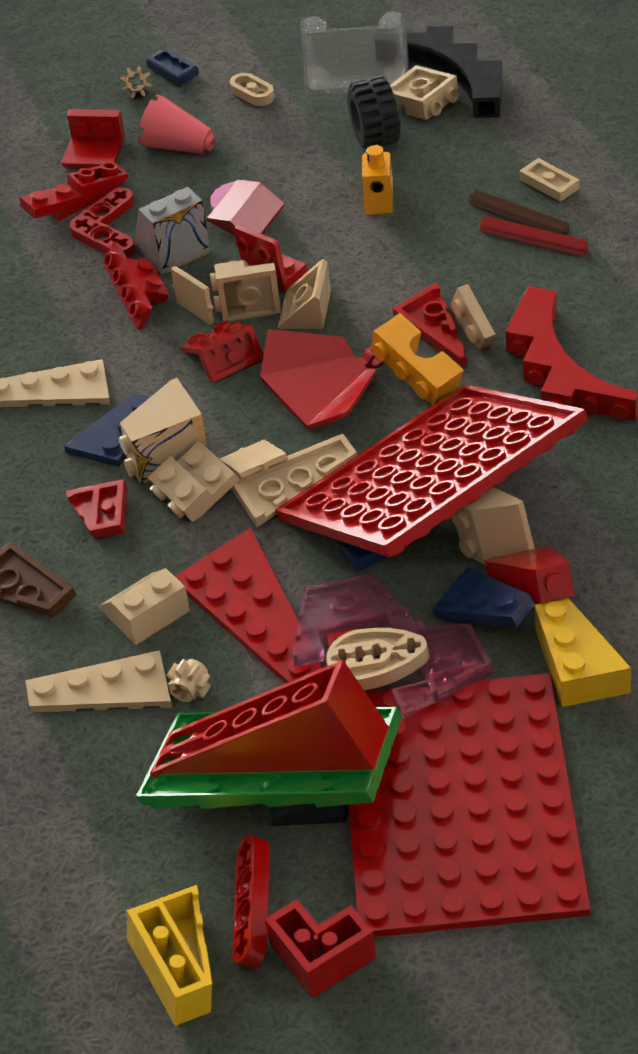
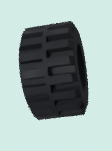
[347,76,401,150]

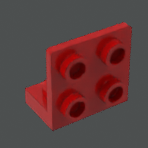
[61,109,125,168]
[234,225,308,291]
[181,320,264,383]

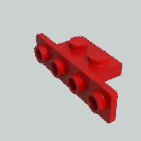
[104,242,169,329]

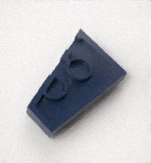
[64,393,150,467]
[432,567,534,627]

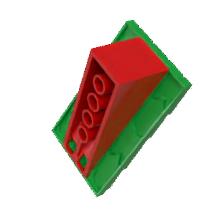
[136,660,402,809]

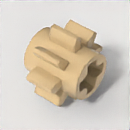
[120,66,152,99]
[166,659,211,702]

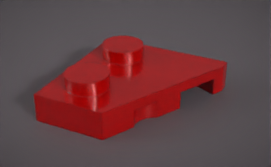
[66,479,128,539]

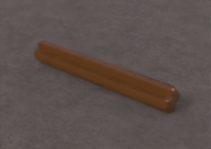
[470,190,570,235]

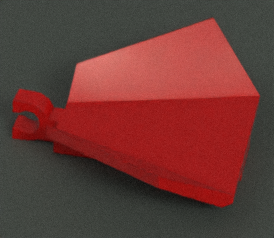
[260,329,384,429]

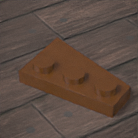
[0,541,77,617]

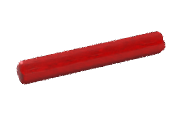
[480,216,588,256]

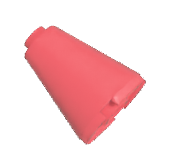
[138,94,216,155]

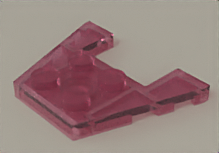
[292,573,426,666]
[376,624,493,718]

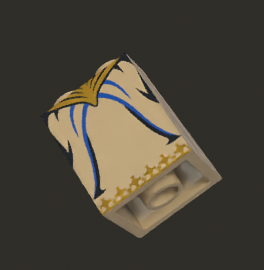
[119,378,208,484]

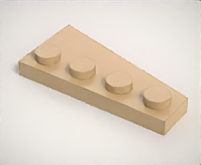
[0,359,111,407]
[231,434,357,527]
[25,650,172,713]

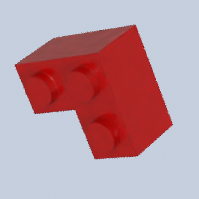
[265,899,377,998]

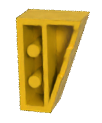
[534,598,631,707]
[127,885,212,1026]

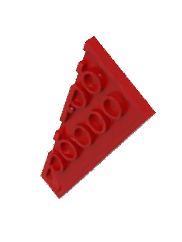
[175,527,322,684]

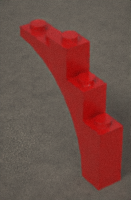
[505,286,638,421]

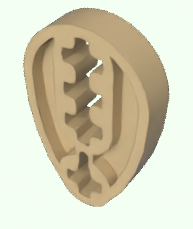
[326,628,430,691]

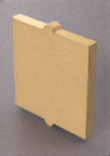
[171,266,214,324]
[220,439,288,479]

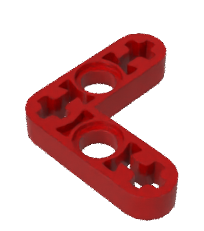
[69,188,135,258]

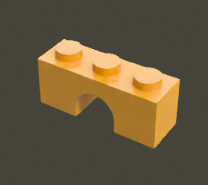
[371,313,464,405]

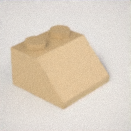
[452,487,535,565]
[98,568,190,645]

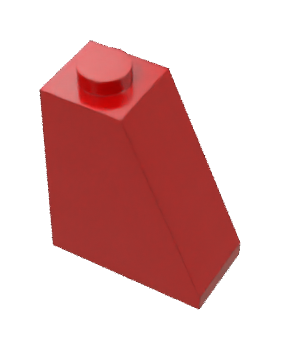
[484,545,575,603]

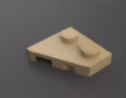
[448,284,496,350]

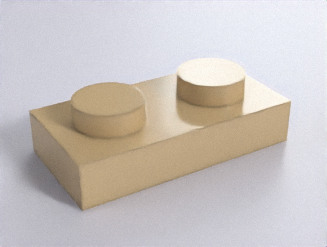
[519,158,580,202]

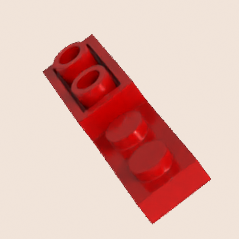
[20,162,128,222]

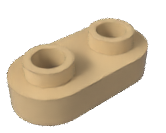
[230,73,275,106]

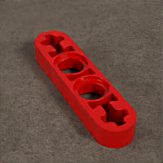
[232,834,270,969]

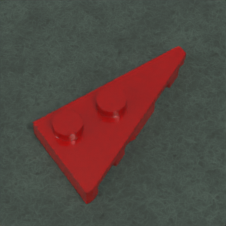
[392,283,467,367]

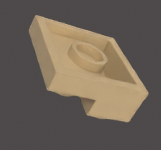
[390,65,460,120]
[210,260,281,321]
[148,440,240,522]

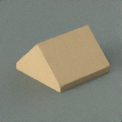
[278,259,331,329]

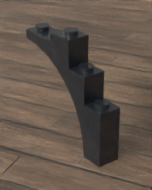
[374,26,503,118]

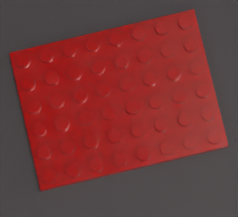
[275,384,588,557]
[349,673,590,937]

